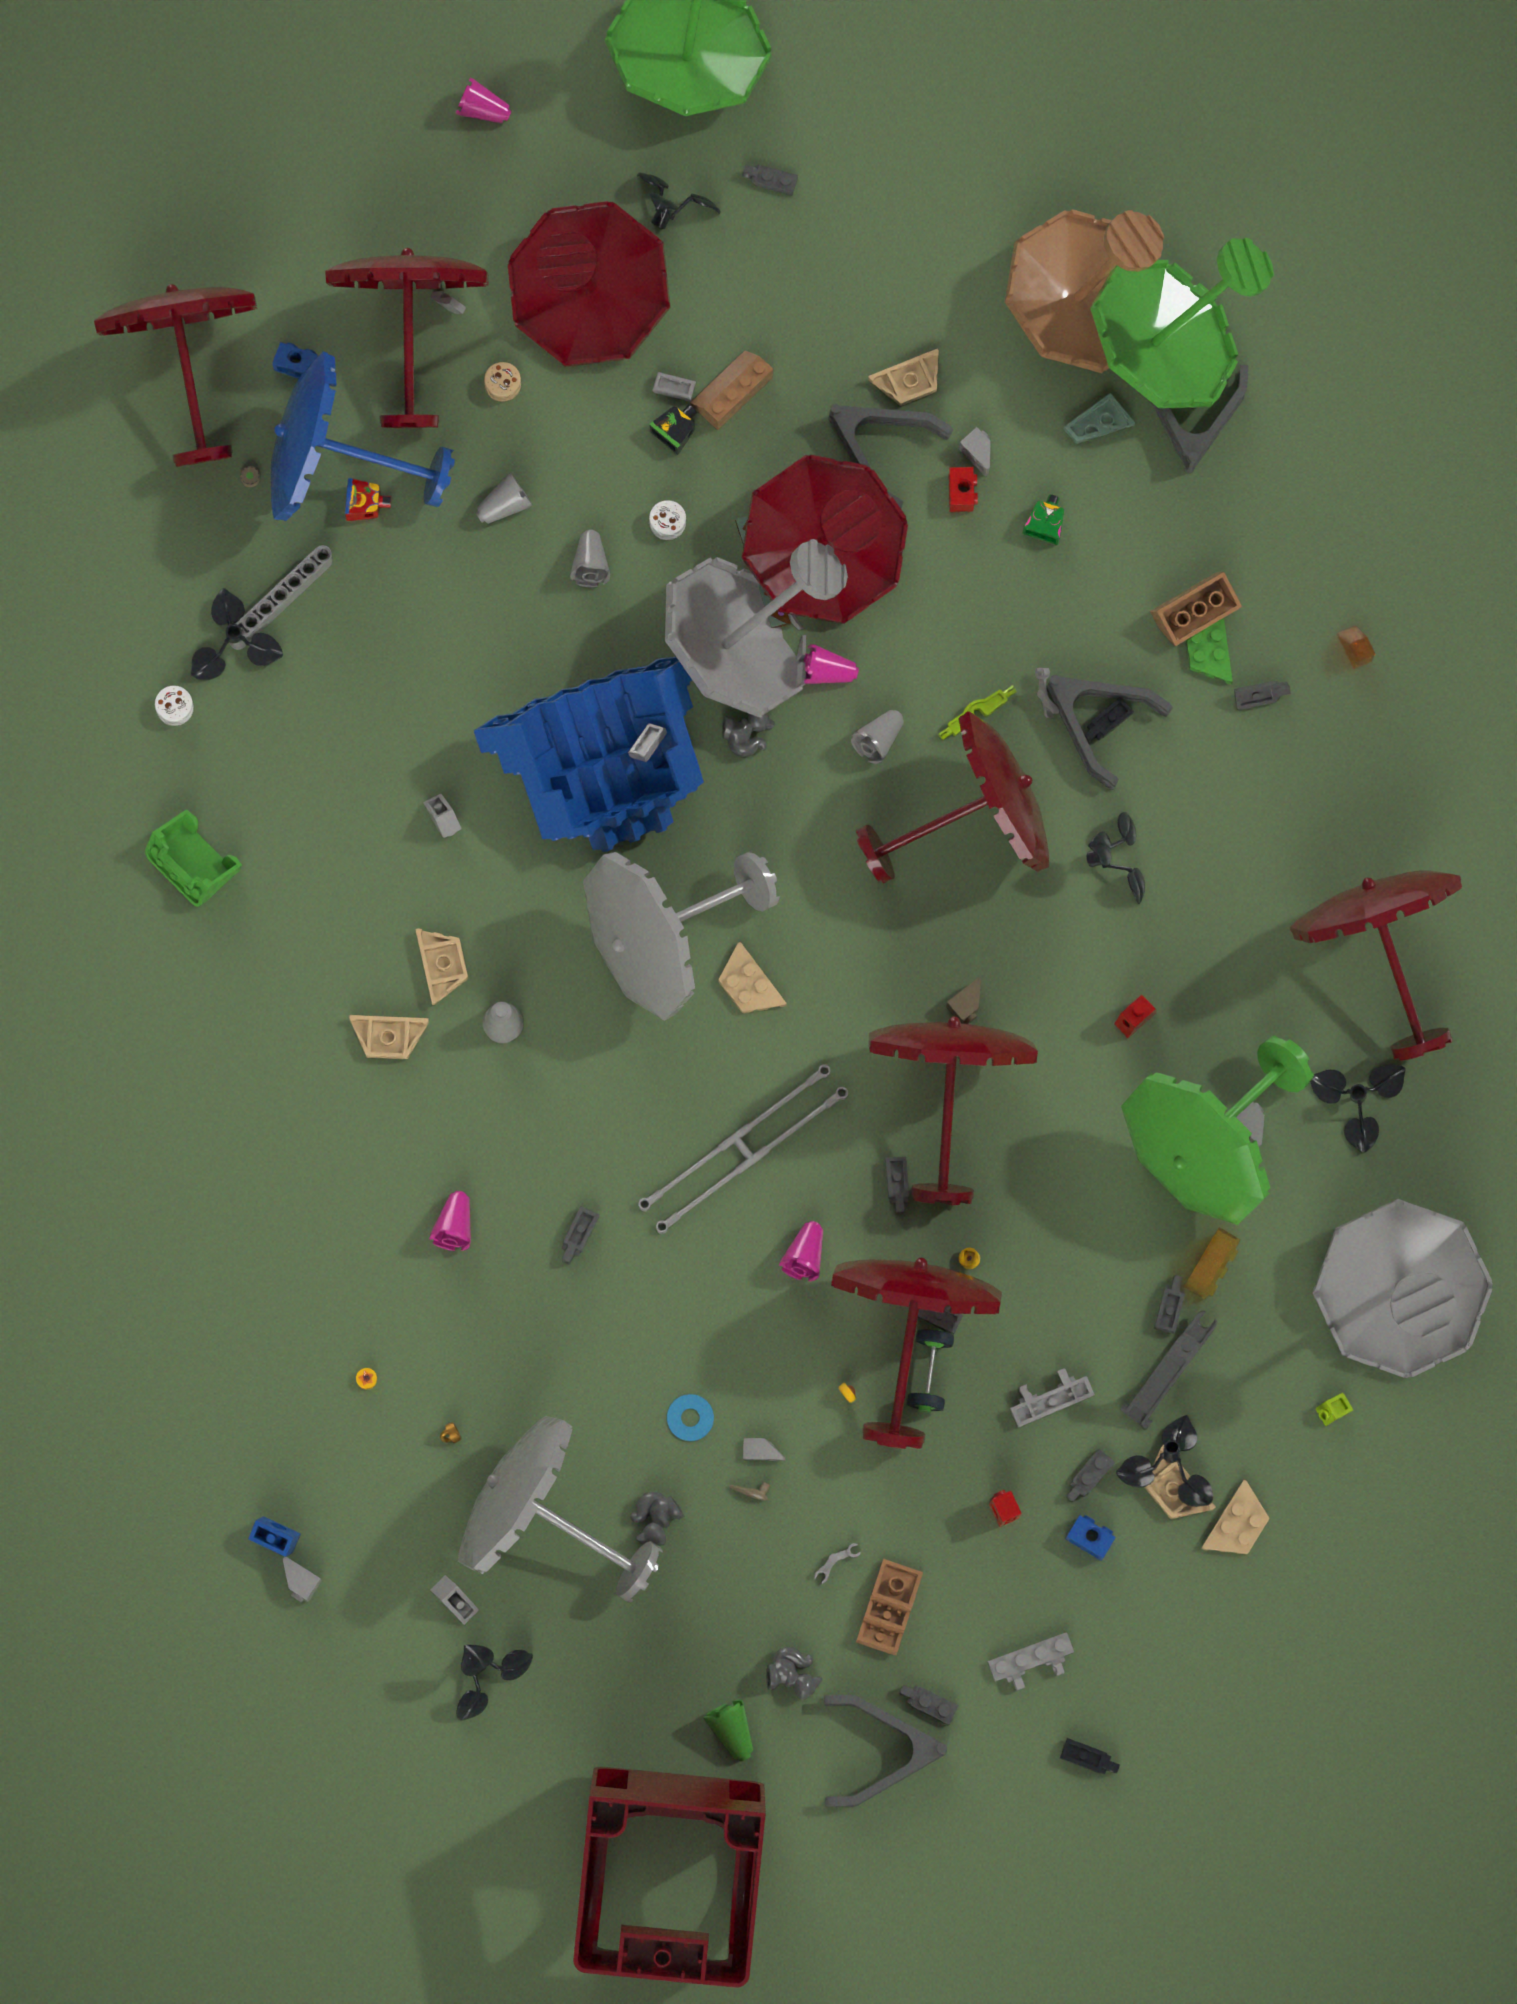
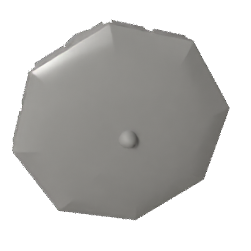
[665,539,848,717]
[583,850,780,1021]
[1312,1199,1493,1378]
[458,1416,663,1603]

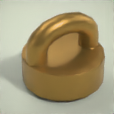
[440,1422,462,1444]

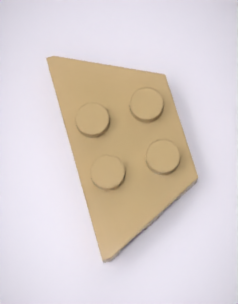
[868,348,939,406]
[416,928,468,1005]
[718,942,787,1013]
[350,1015,429,1059]
[1144,1445,1216,1519]
[1201,1480,1270,1555]

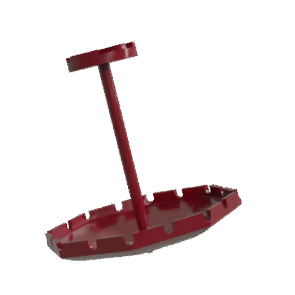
[507,201,671,367]
[325,247,489,428]
[94,284,258,467]
[741,455,908,624]
[856,711,1049,884]
[1290,870,1462,1061]
[868,1016,1038,1205]
[831,1258,1002,1449]

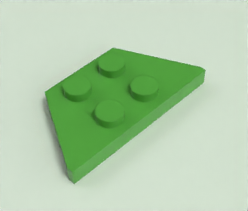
[1186,618,1233,684]

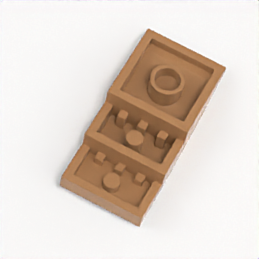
[856,1559,923,1656]

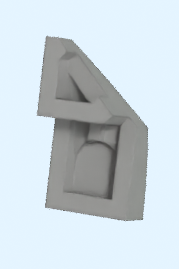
[431,291,466,314]
[743,1438,785,1461]

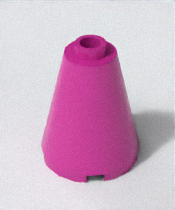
[455,77,511,123]
[803,644,859,684]
[429,1191,471,1251]
[779,1221,823,1281]

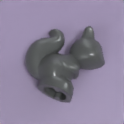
[722,713,775,757]
[630,1491,685,1546]
[766,1647,822,1700]

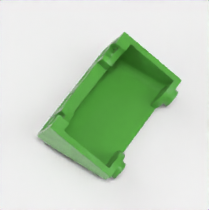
[145,809,242,907]

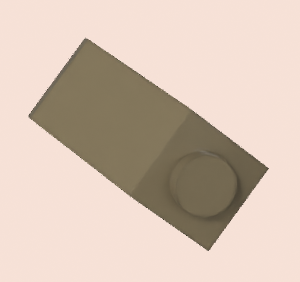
[946,977,981,1024]

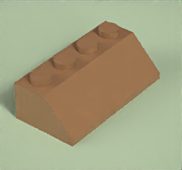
[690,351,773,430]
[1150,572,1242,646]

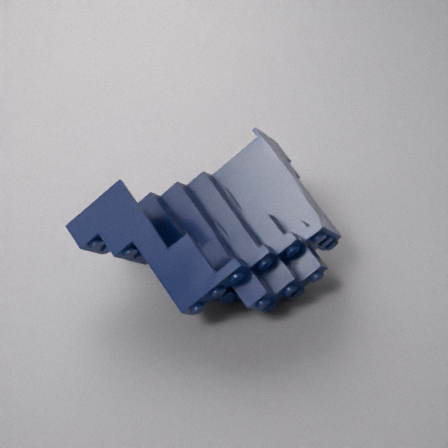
[473,656,704,852]

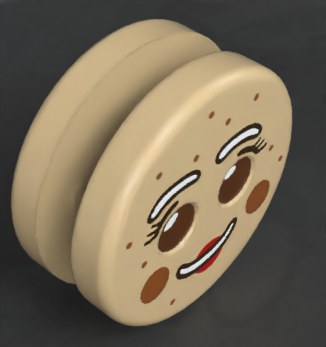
[484,362,521,402]

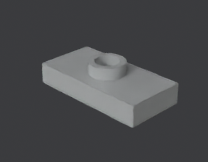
[653,372,696,402]
[628,723,667,762]

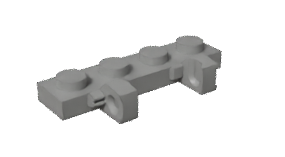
[1010,1368,1095,1428]
[987,1632,1074,1691]

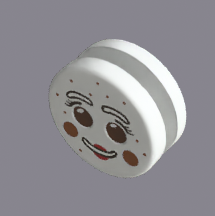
[649,500,686,540]
[155,686,194,726]

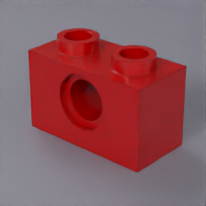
[948,467,978,512]
[989,1490,1022,1527]

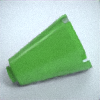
[703,1699,754,1762]

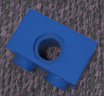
[272,342,318,379]
[1065,1515,1116,1561]
[248,1516,301,1557]

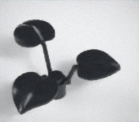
[637,172,721,229]
[191,588,283,680]
[1086,812,1145,904]
[1310,1065,1406,1152]
[1116,1415,1213,1507]
[456,1645,533,1720]

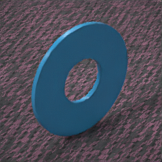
[667,1394,714,1441]

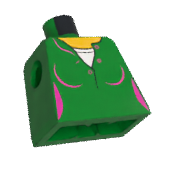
[1022,495,1064,545]

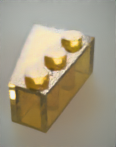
[1184,1227,1240,1299]

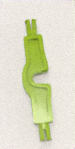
[938,685,1017,740]

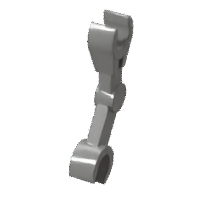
[1035,668,1059,718]
[814,1543,861,1584]

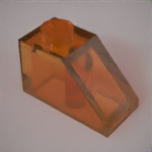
[1337,626,1375,669]

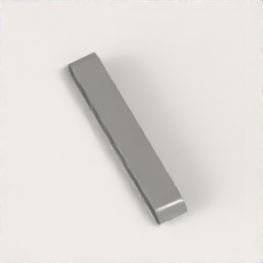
[229,545,333,650]

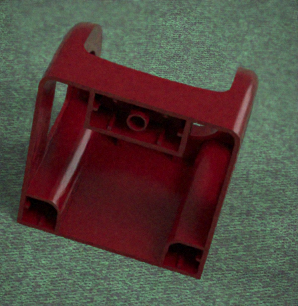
[573,1767,766,1988]

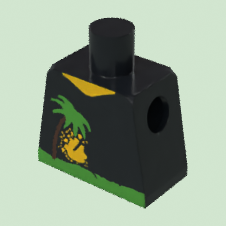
[650,405,697,455]

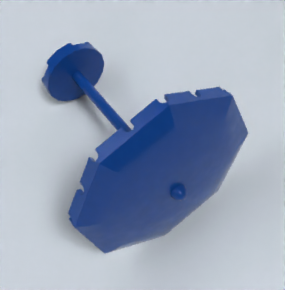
[270,351,455,521]

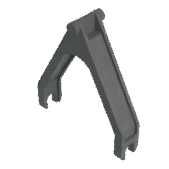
[1151,364,1248,473]
[828,404,953,509]
[1046,675,1173,790]
[1120,1311,1218,1430]
[824,1695,947,1807]

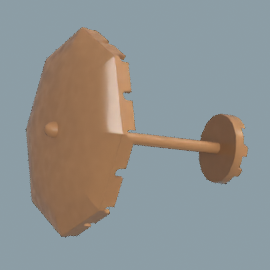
[1005,209,1164,373]

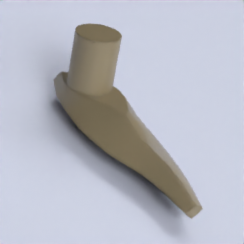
[729,1482,770,1501]

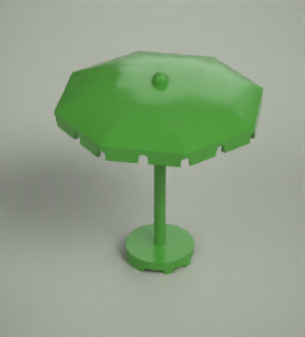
[605,0,772,116]
[1090,238,1274,409]
[1121,1035,1314,1225]

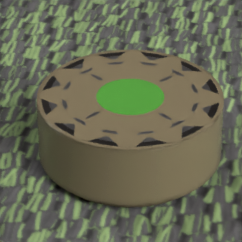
[240,466,260,487]

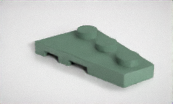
[1064,393,1135,444]

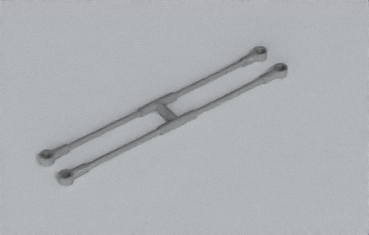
[638,1064,848,1234]

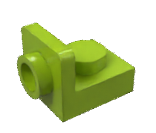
[1316,1392,1353,1426]

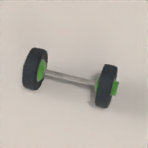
[907,1328,954,1413]

